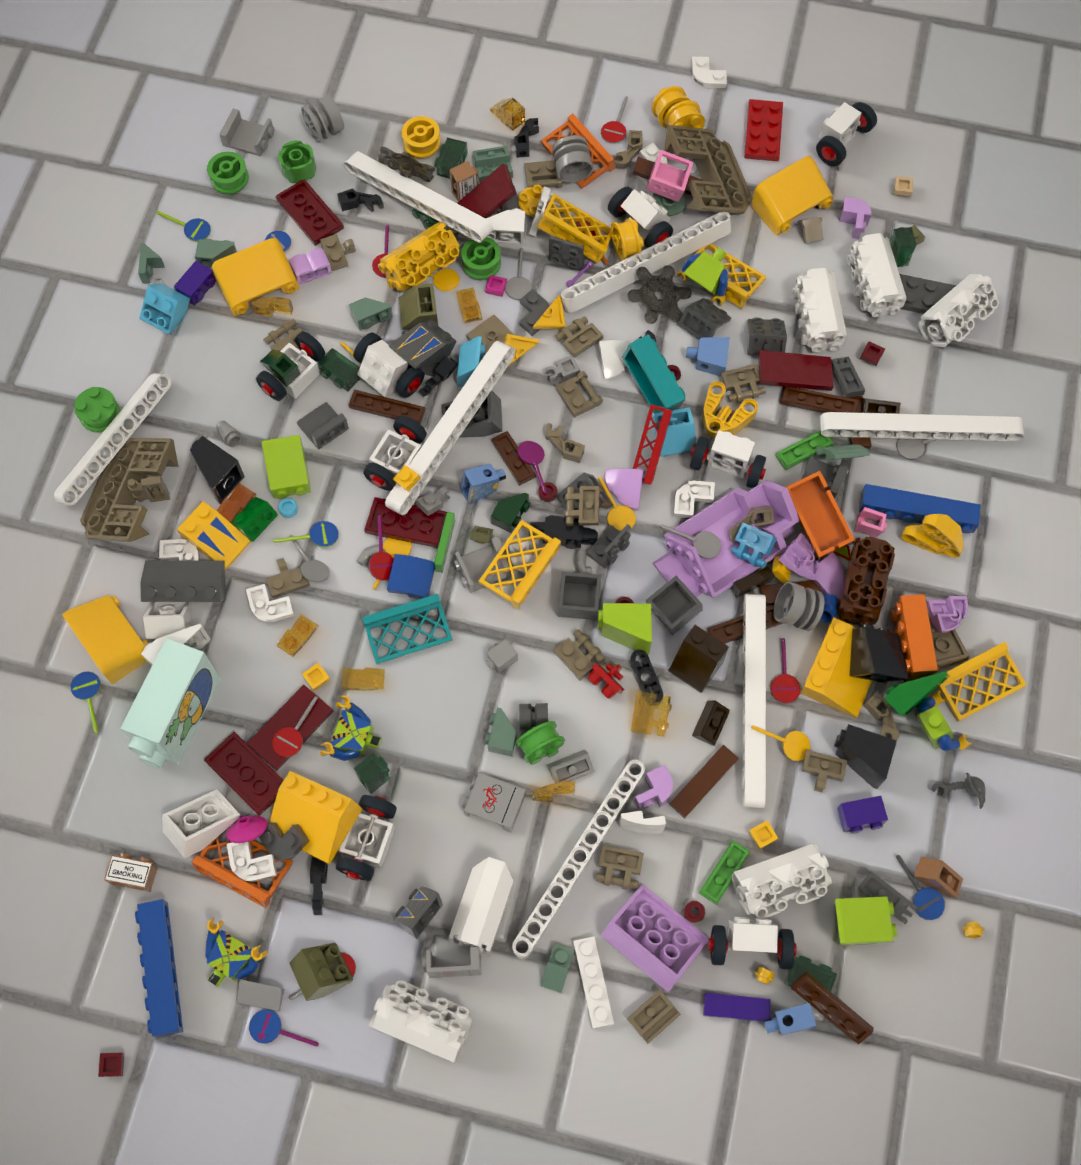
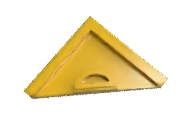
[533,295,566,329]
[505,334,539,366]

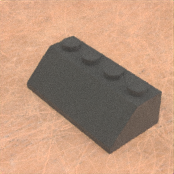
[140,560,226,602]

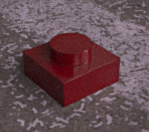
[860,341,885,366]
[98,1052,125,1077]

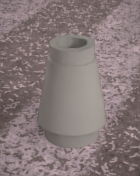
[216,421,241,447]

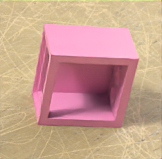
[646,150,693,202]

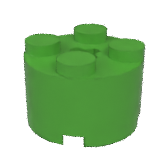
[278,140,316,183]

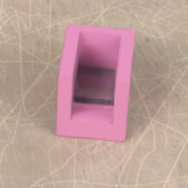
[854,507,887,537]

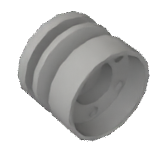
[301,95,344,141]
[552,135,594,183]
[773,582,825,631]

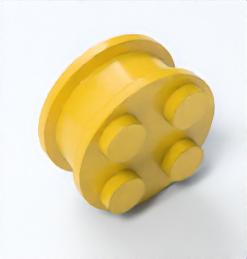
[651,86,690,128]
[664,100,705,129]
[402,116,441,159]
[611,218,644,261]

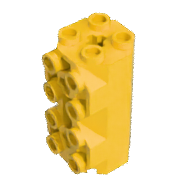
[378,222,460,292]

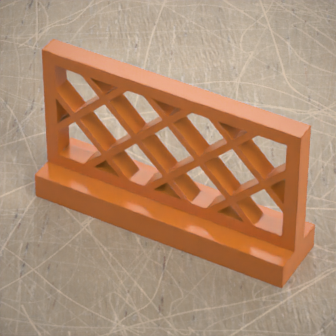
[541,113,615,189]
[192,829,293,908]

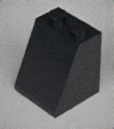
[190,436,245,505]
[850,624,908,683]
[834,724,897,789]

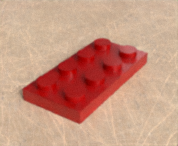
[744,99,783,162]

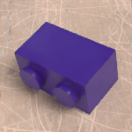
[174,261,216,306]
[837,796,888,834]

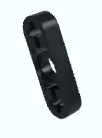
[630,650,663,706]

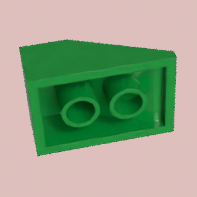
[884,671,950,717]

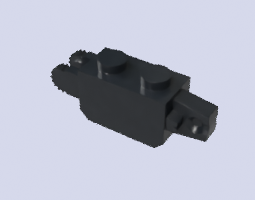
[529,515,598,549]

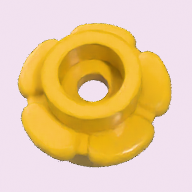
[963,922,985,939]
[754,967,775,985]

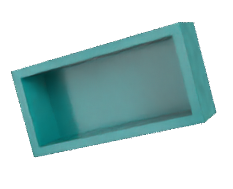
[622,334,686,413]

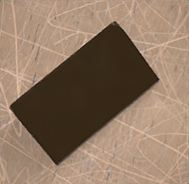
[861,398,901,414]
[734,567,775,598]
[692,700,730,746]

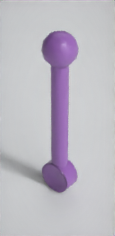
[567,261,593,288]

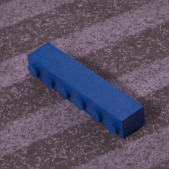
[859,484,981,533]
[135,899,183,1038]

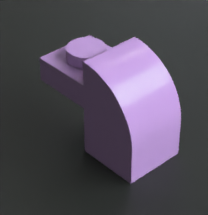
[840,197,871,239]
[634,765,673,809]

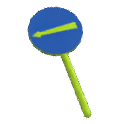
[156,211,211,242]
[273,521,338,547]
[70,671,101,733]

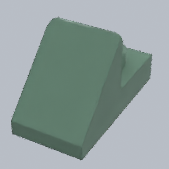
[138,243,165,284]
[541,943,575,993]

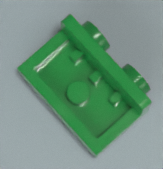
[231,497,278,542]

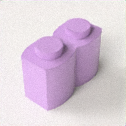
[289,249,332,284]

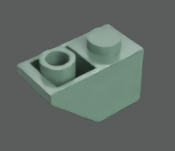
[195,239,237,268]
[349,297,393,331]
[485,707,517,757]

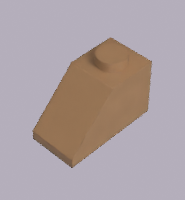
[914,857,963,898]

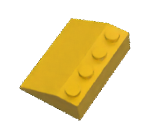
[800,617,872,718]
[269,771,362,865]

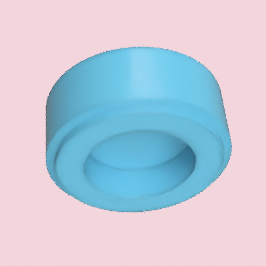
[278,498,298,518]

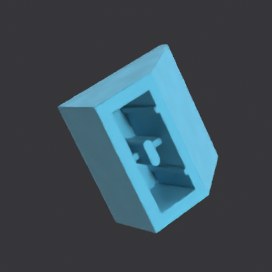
[139,283,190,334]
[457,336,486,387]
[651,407,696,457]

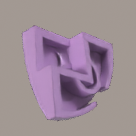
[605,469,643,510]
[778,533,819,581]
[814,553,845,600]
[926,596,968,633]

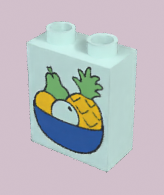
[120,638,221,769]

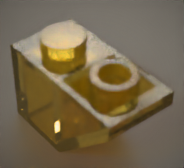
[490,98,525,131]

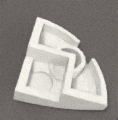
[599,340,631,380]

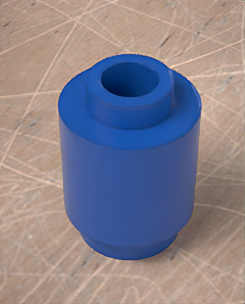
[820,594,839,622]

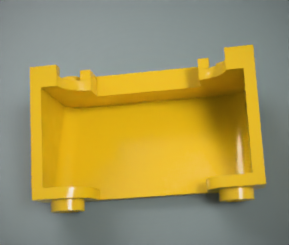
[751,156,833,236]
[212,238,300,316]
[62,594,149,685]

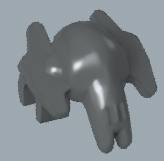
[932,773,986,809]

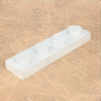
[573,936,614,1029]

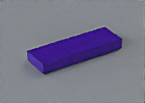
[703,993,771,1022]

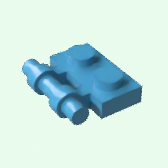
[731,522,777,568]

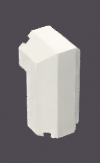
[449,857,514,954]

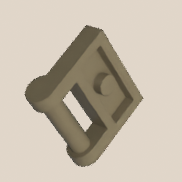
[524,160,563,188]
[556,371,603,417]

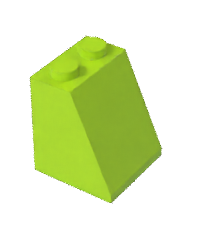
[261,434,311,499]
[598,603,652,655]
[835,897,897,946]

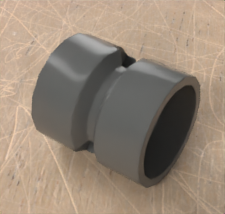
[519,703,548,730]

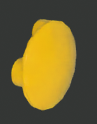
[518,185,547,217]

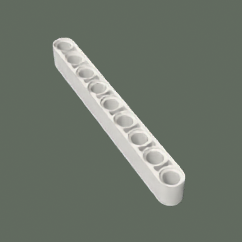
[54,373,172,506]

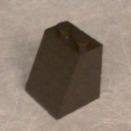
[668,625,729,693]

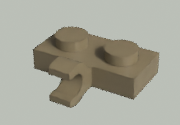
[320,234,356,271]
[266,558,310,598]
[802,750,847,792]

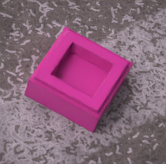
[485,275,507,297]

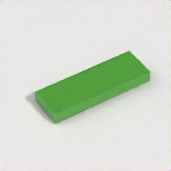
[775,431,834,471]
[434,512,455,573]
[699,840,750,905]

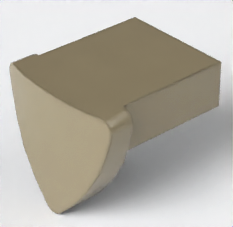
[801,217,824,243]

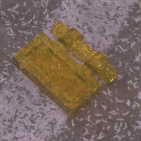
[631,691,672,737]

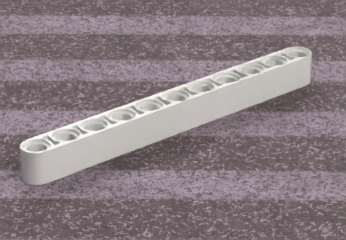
[344,151,494,243]
[561,212,732,313]
[385,341,515,515]
[820,412,1025,441]
[742,594,766,808]
[512,760,645,959]

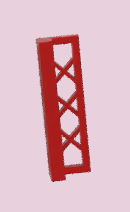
[633,404,673,485]

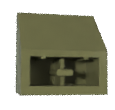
[398,283,438,330]
[289,942,353,1001]

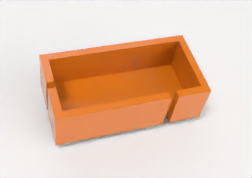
[785,471,855,560]
[890,594,938,683]

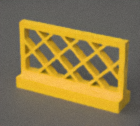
[537,193,611,263]
[685,243,767,309]
[478,520,561,609]
[938,642,1027,722]

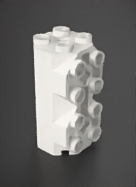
[847,233,907,317]
[792,268,847,353]
[918,274,999,347]
[731,844,832,919]
[369,980,472,1064]

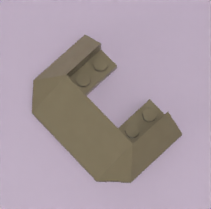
[664,125,753,214]
[80,438,179,542]

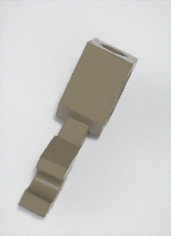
[616,130,643,168]
[545,423,585,463]
[728,505,774,542]
[864,692,899,740]

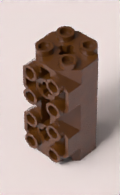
[837,537,895,627]

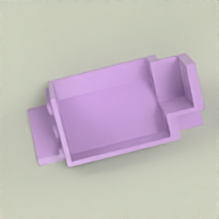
[652,480,800,598]

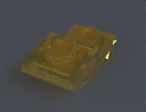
[456,287,483,323]
[276,614,319,657]

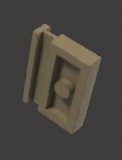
[627,989,681,1044]

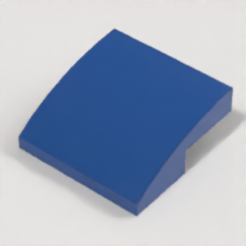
[387,554,435,599]

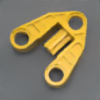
[701,381,758,438]
[901,514,964,558]

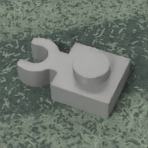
[545,355,580,382]

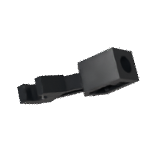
[514,118,539,158]
[337,188,384,212]
[419,356,458,396]
[310,856,328,915]

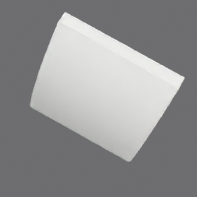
[619,811,666,834]

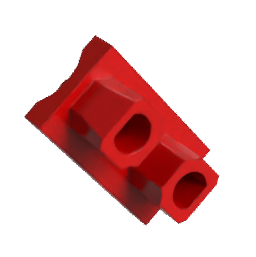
[588,663,625,699]

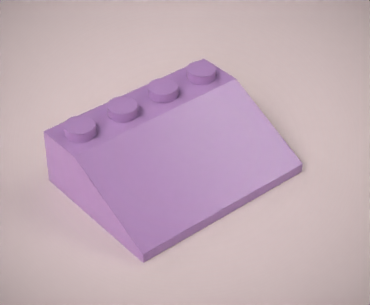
[601,884,708,993]

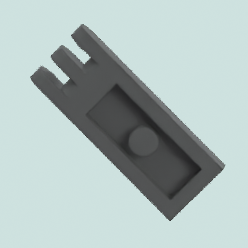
[831,356,865,398]
[858,871,919,924]

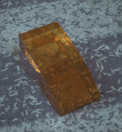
[217,483,256,523]

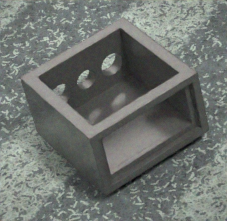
[558,571,601,620]
[646,575,703,635]

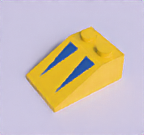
[177,501,251,571]

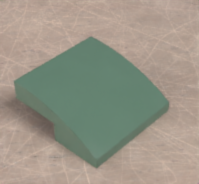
[473,146,513,183]
[816,444,870,461]

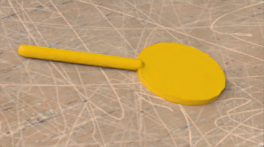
[428,268,460,292]
[598,477,636,532]
[373,538,412,590]
[751,725,810,761]

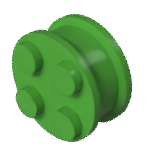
[207,152,249,195]
[461,237,501,280]
[74,387,120,432]
[516,721,565,765]

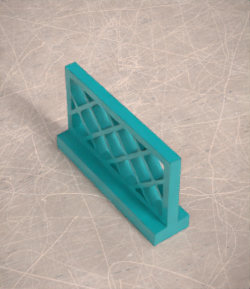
[362,594,453,664]

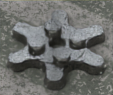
[378,146,435,182]
[627,265,692,324]

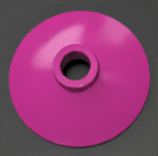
[225,815,268,843]

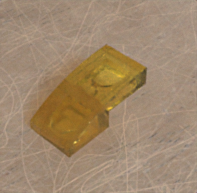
[251,297,293,317]
[342,667,385,691]
[533,782,575,802]

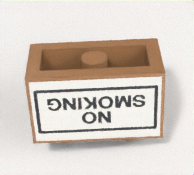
[450,161,479,202]
[104,853,158,892]

